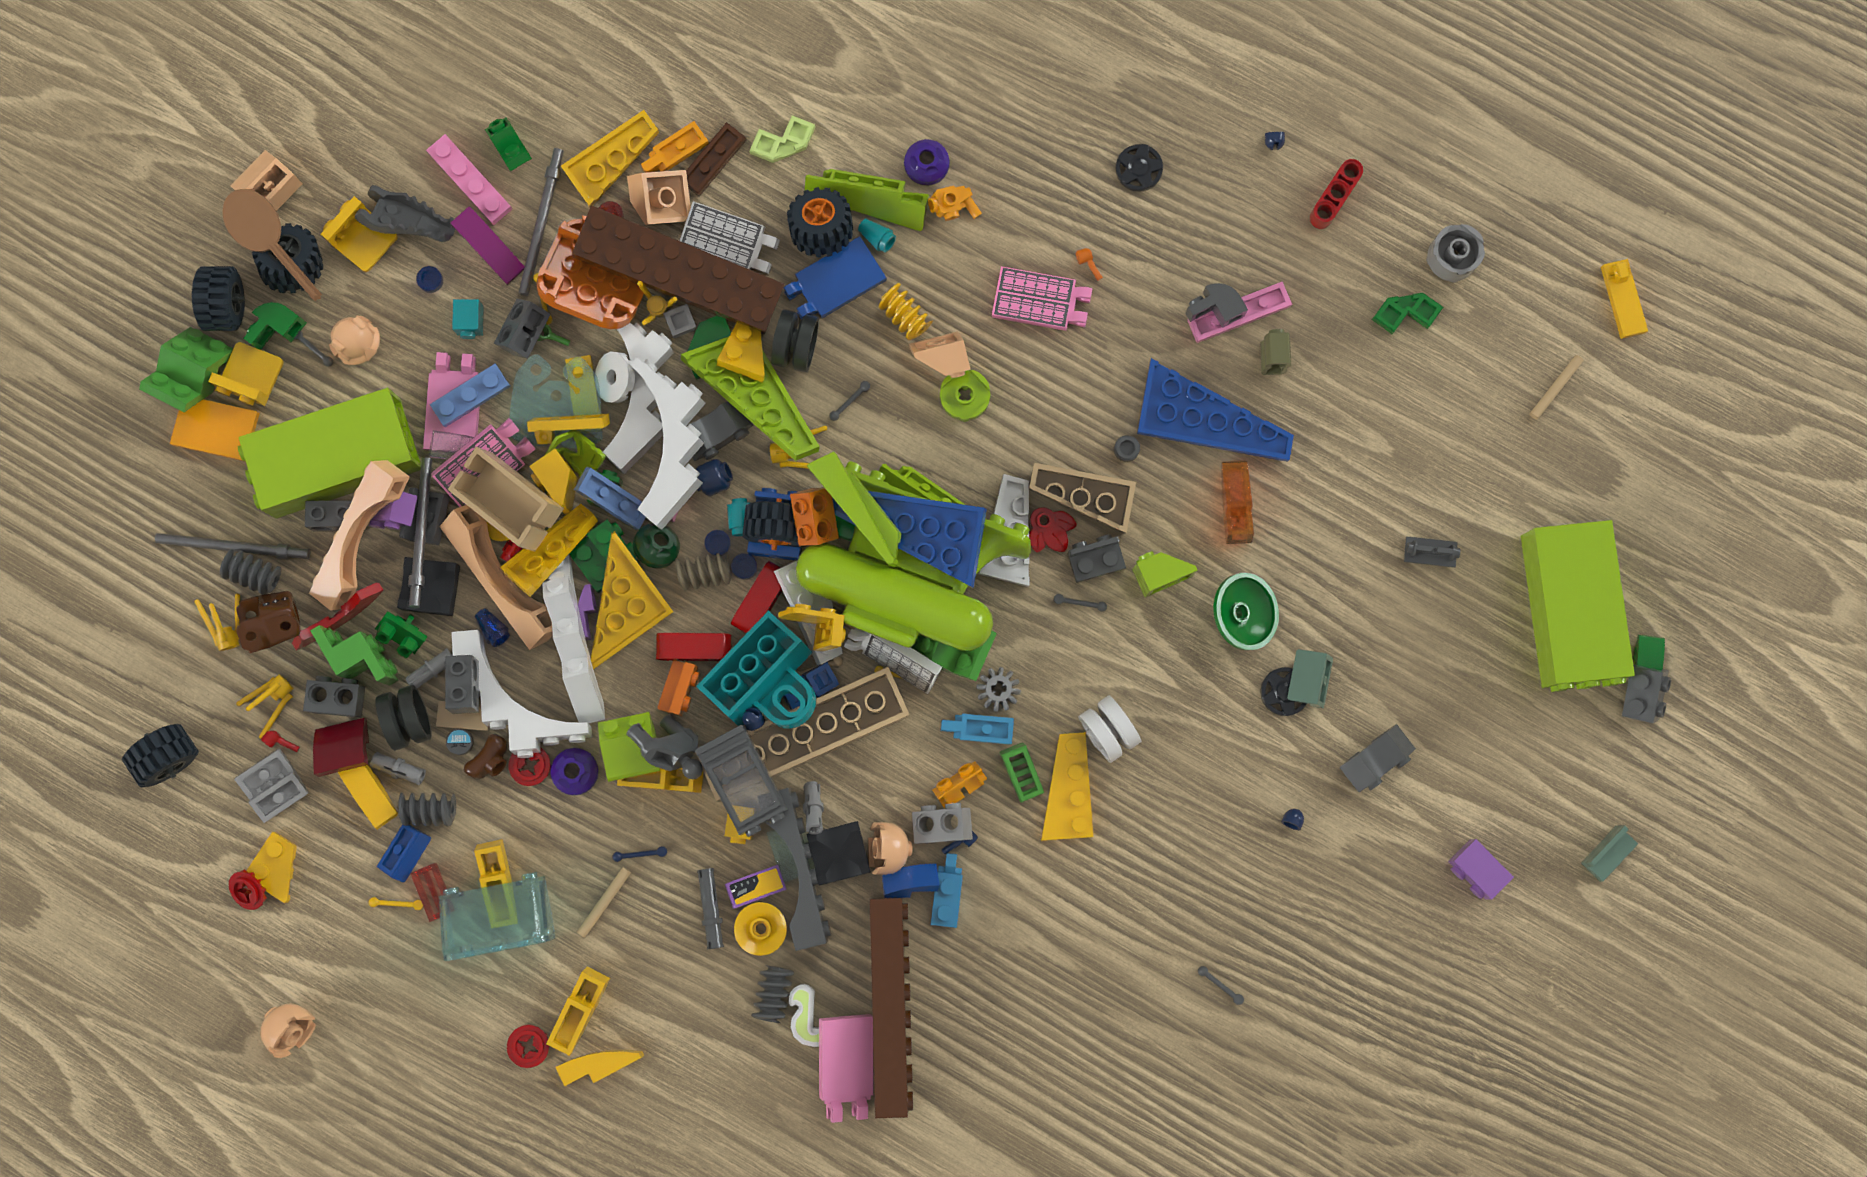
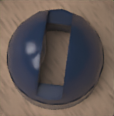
[1265,132,1285,150]
[742,707,765,731]
[1281,809,1304,831]

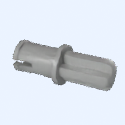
[406,648,453,688]

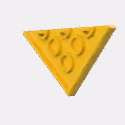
[590,531,673,669]

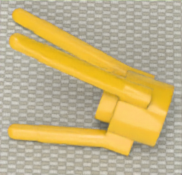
[637,281,677,325]
[770,426,827,469]
[194,593,240,651]
[236,674,294,739]

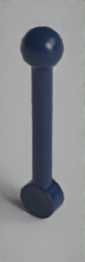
[612,846,667,862]

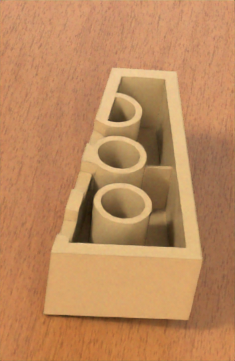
[1029,463,1136,534]

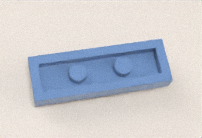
[430,363,511,427]
[574,467,646,530]

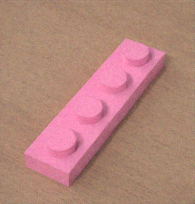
[426,134,512,225]
[1187,282,1292,343]

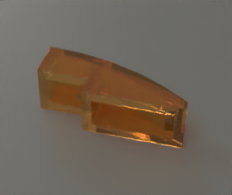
[1221,461,1254,544]

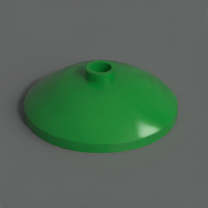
[1213,573,1279,651]

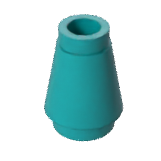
[858,218,896,253]

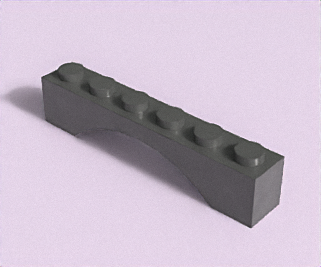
[757,788,831,951]

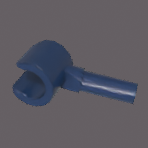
[942,831,978,854]

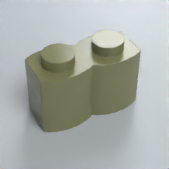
[1260,329,1291,375]

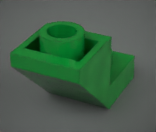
[485,117,532,171]

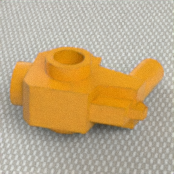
[928,185,982,221]

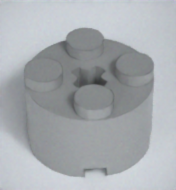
[1426,224,1485,283]

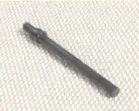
[519,148,564,296]
[408,458,432,608]
[155,533,310,560]

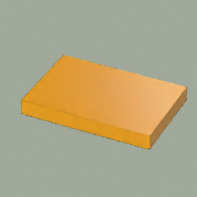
[170,399,260,462]

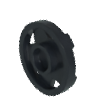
[1116,144,1163,192]
[1260,667,1307,716]

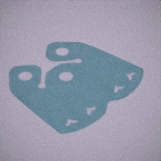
[509,354,603,448]

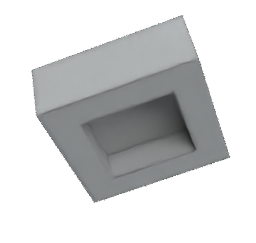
[663,304,697,338]

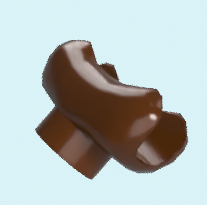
[464,734,507,780]

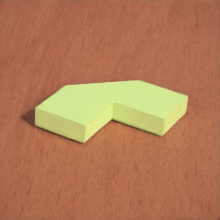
[749,115,815,163]

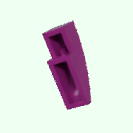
[451,206,525,285]

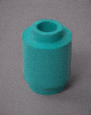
[727,498,750,537]

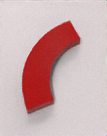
[292,582,383,651]

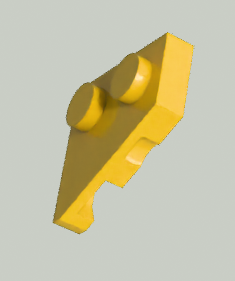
[717,322,765,383]
[247,832,297,903]

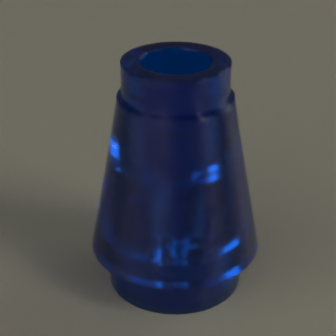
[474,608,510,647]

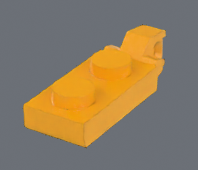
[641,121,709,173]

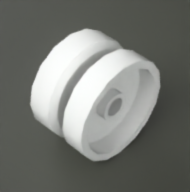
[1078,695,1142,763]

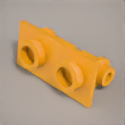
[932,761,987,808]

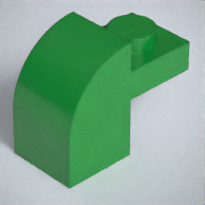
[243,302,307,350]

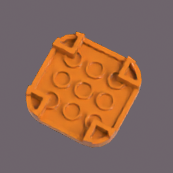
[536,215,647,329]

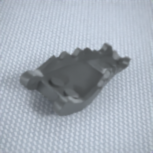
[355,185,455,242]

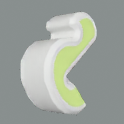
[789,984,819,1047]

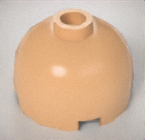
[868,822,912,875]
[260,1003,316,1058]

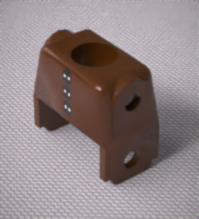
[236,591,301,653]

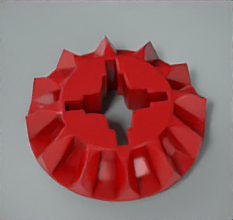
[508,747,551,786]
[229,869,267,910]
[507,1025,550,1068]

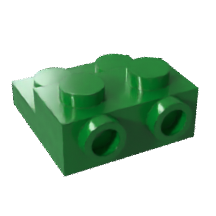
[569,519,640,593]

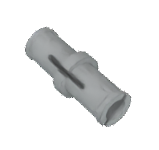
[370,752,426,785]
[803,781,824,834]

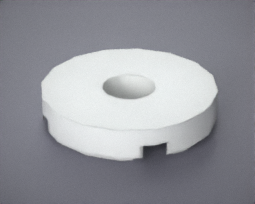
[595,352,635,403]

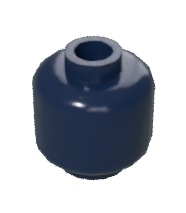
[696,459,733,497]

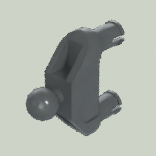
[626,714,703,779]

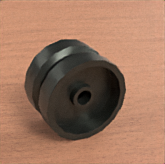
[771,309,819,372]
[375,685,432,751]

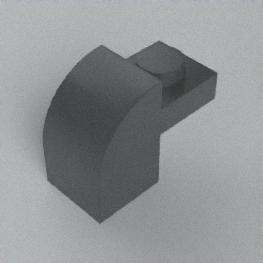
[1185,283,1248,328]

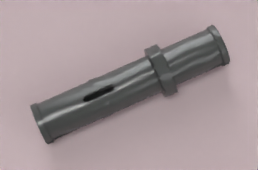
[697,868,724,950]

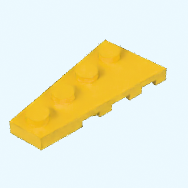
[561,110,659,208]
[500,504,598,597]
[1041,732,1094,841]

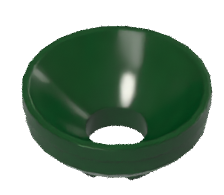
[633,523,680,569]

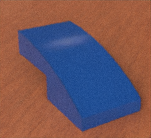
[783,662,839,710]
[882,864,940,898]

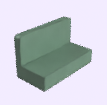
[1287,649,1333,709]
[1581,825,1638,882]

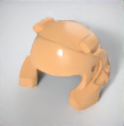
[329,315,380,365]

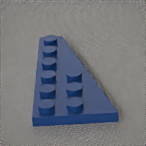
[1137,358,1294,462]
[832,491,987,588]

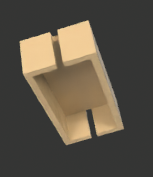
[448,446,564,552]

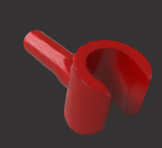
[261,730,300,752]

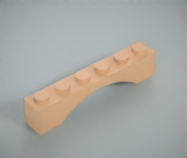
[309,460,410,611]
[439,505,553,650]

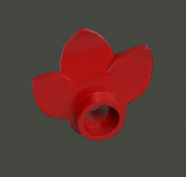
[1029,507,1077,553]

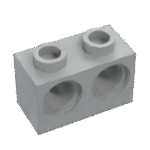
[912,803,973,844]

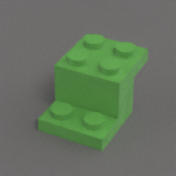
[139,327,233,412]
[310,625,399,686]
[911,631,997,681]

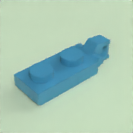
[940,714,1014,745]
[931,853,963,928]

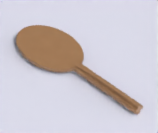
[222,189,322,301]

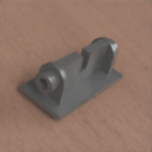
[1404,536,1460,568]

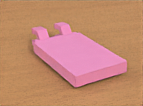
[423,352,480,452]
[819,1014,873,1123]

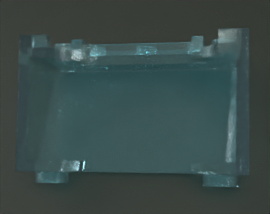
[438,872,556,961]

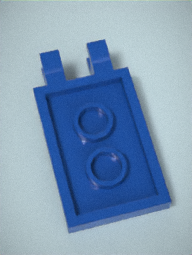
[783,236,887,319]

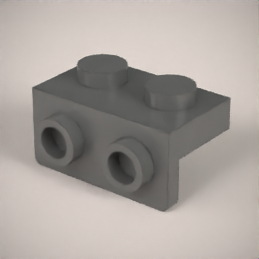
[399,488,450,546]
[1622,665,1671,723]

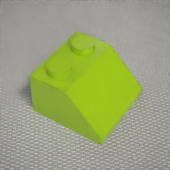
[1132,551,1198,598]
[598,712,660,782]

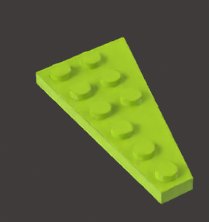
[681,337,820,461]

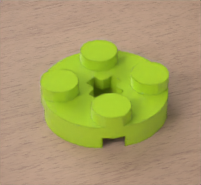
[940,370,991,422]

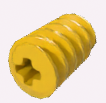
[879,283,933,340]

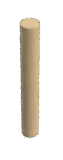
[1529,355,1584,420]
[577,867,631,938]

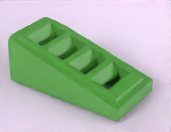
[999,742,1044,803]

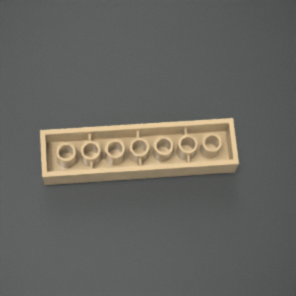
[695,667,910,802]

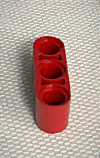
[1310,159,1363,229]
[731,561,783,633]
[656,633,732,661]

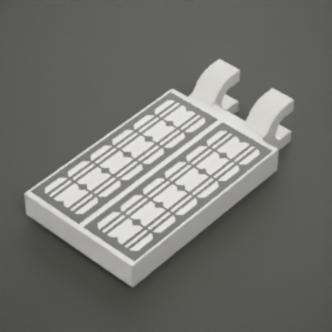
[680,201,780,274]
[844,628,942,694]

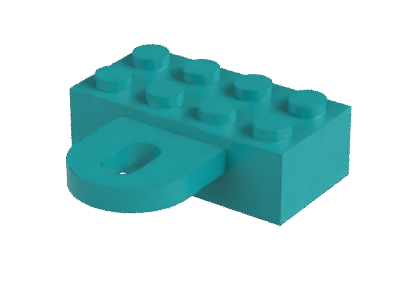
[696,610,816,729]

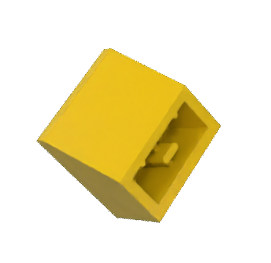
[530,448,578,515]

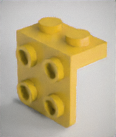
[320,196,398,272]
[208,342,283,406]
[778,604,846,652]

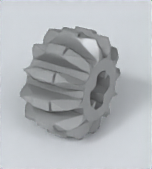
[976,667,1021,712]

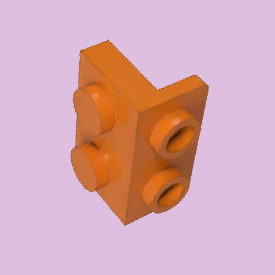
[658,660,700,717]

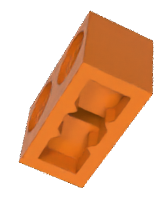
[790,487,839,546]

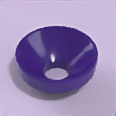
[904,139,950,186]
[551,748,599,795]

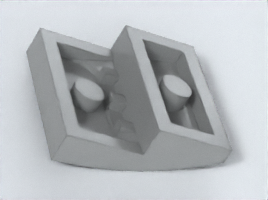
[234,748,309,823]

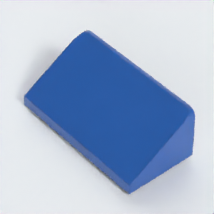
[377,824,431,882]

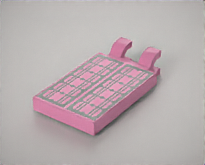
[992,266,1092,331]
[431,418,535,507]

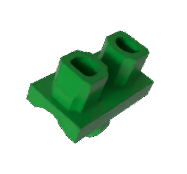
[375,611,428,658]

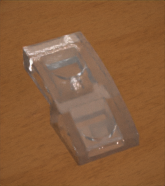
[429,430,474,460]

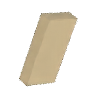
[436,701,490,731]

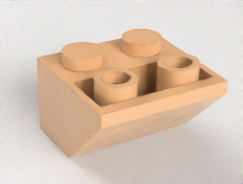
[230,150,303,211]

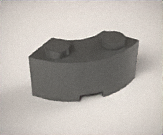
[690,402,754,461]
[1340,724,1416,792]

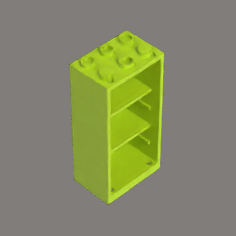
[238,387,421,519]
[1521,520,1635,692]

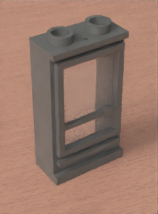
[695,725,789,837]

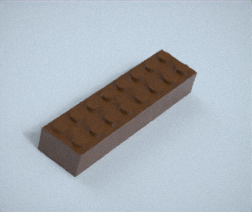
[572,205,784,335]
[870,898,913,1119]

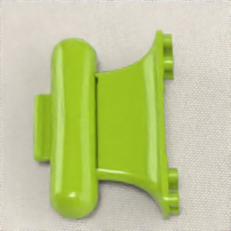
[796,461,1031,651]

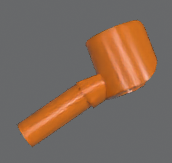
[1075,248,1103,281]

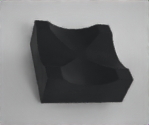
[397,557,460,616]
[806,821,871,886]

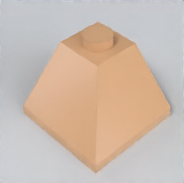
[627,170,691,225]
[909,331,971,378]

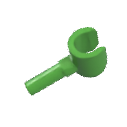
[537,324,570,346]

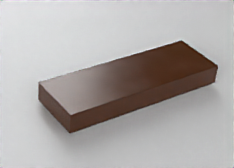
[686,122,747,197]

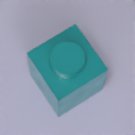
[452,299,484,339]

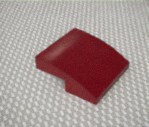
[313,717,369,777]

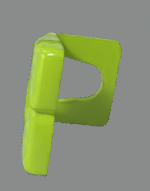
[544,430,606,477]

